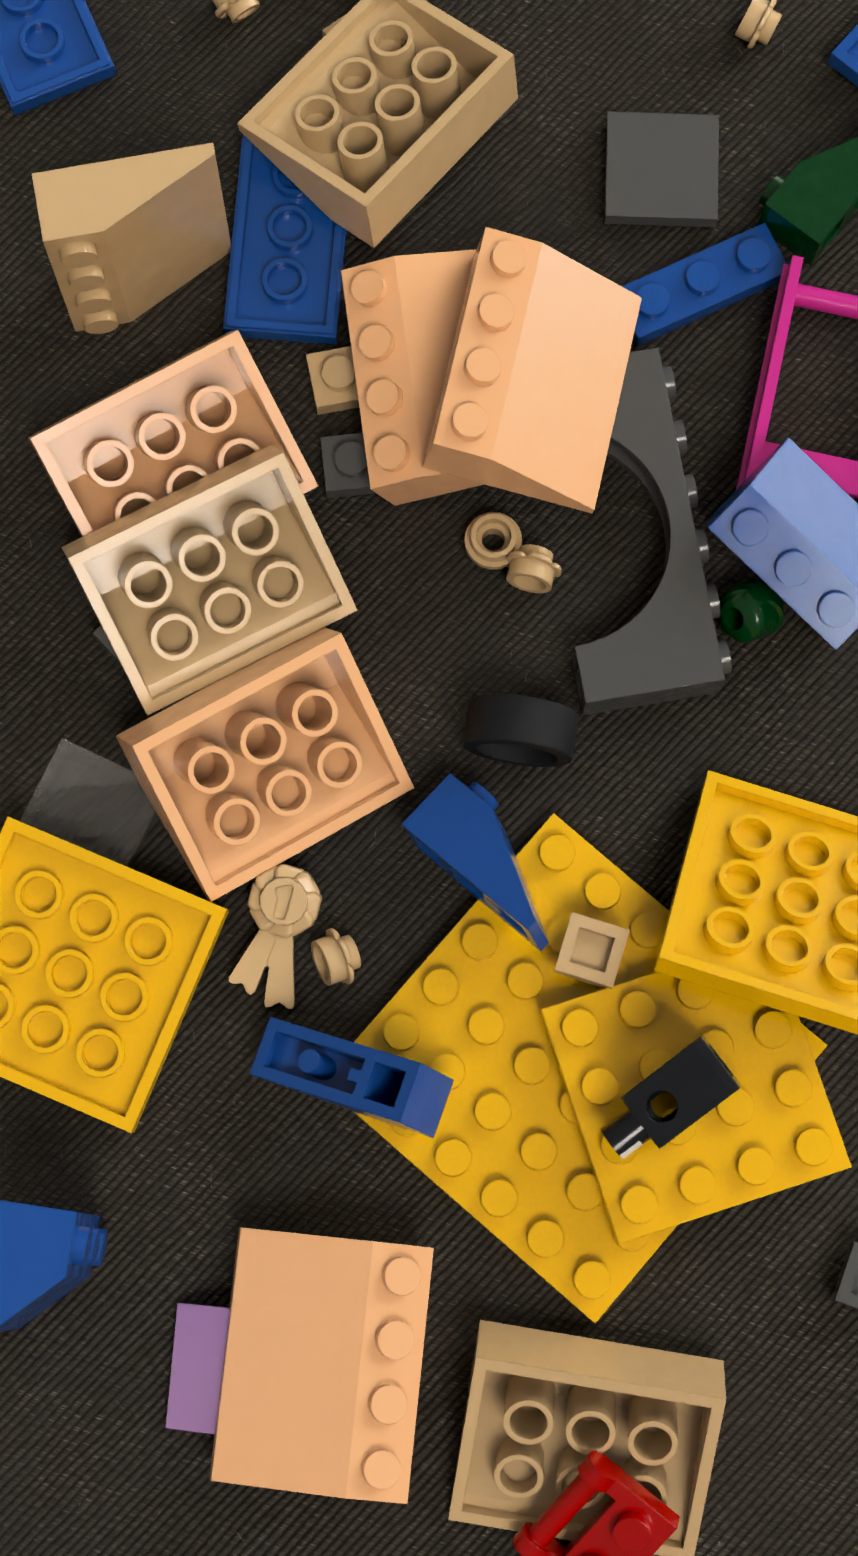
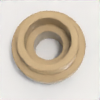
[464,512,522,570]

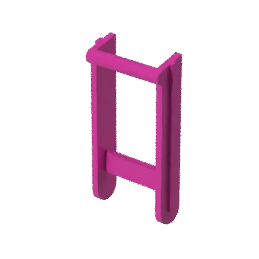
[736,255,858,499]

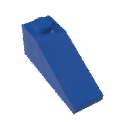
[401,773,549,951]
[250,1017,454,1138]

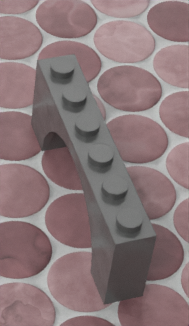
[572,347,732,716]

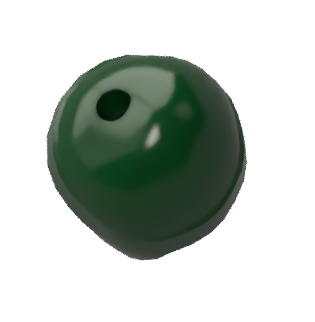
[719,580,784,643]

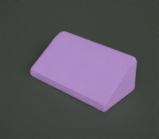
[165,1303,230,1434]

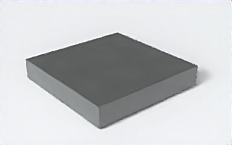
[604,111,719,228]

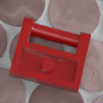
[512,1451,680,1556]

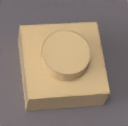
[306,346,359,415]
[553,912,630,989]

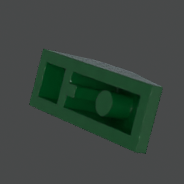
[758,137,858,266]

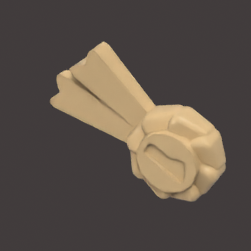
[229,864,322,1009]

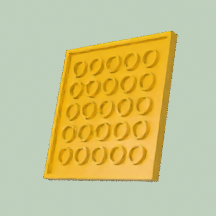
[352,813,828,1324]

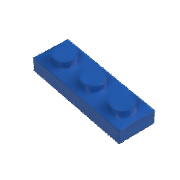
[622,223,787,346]

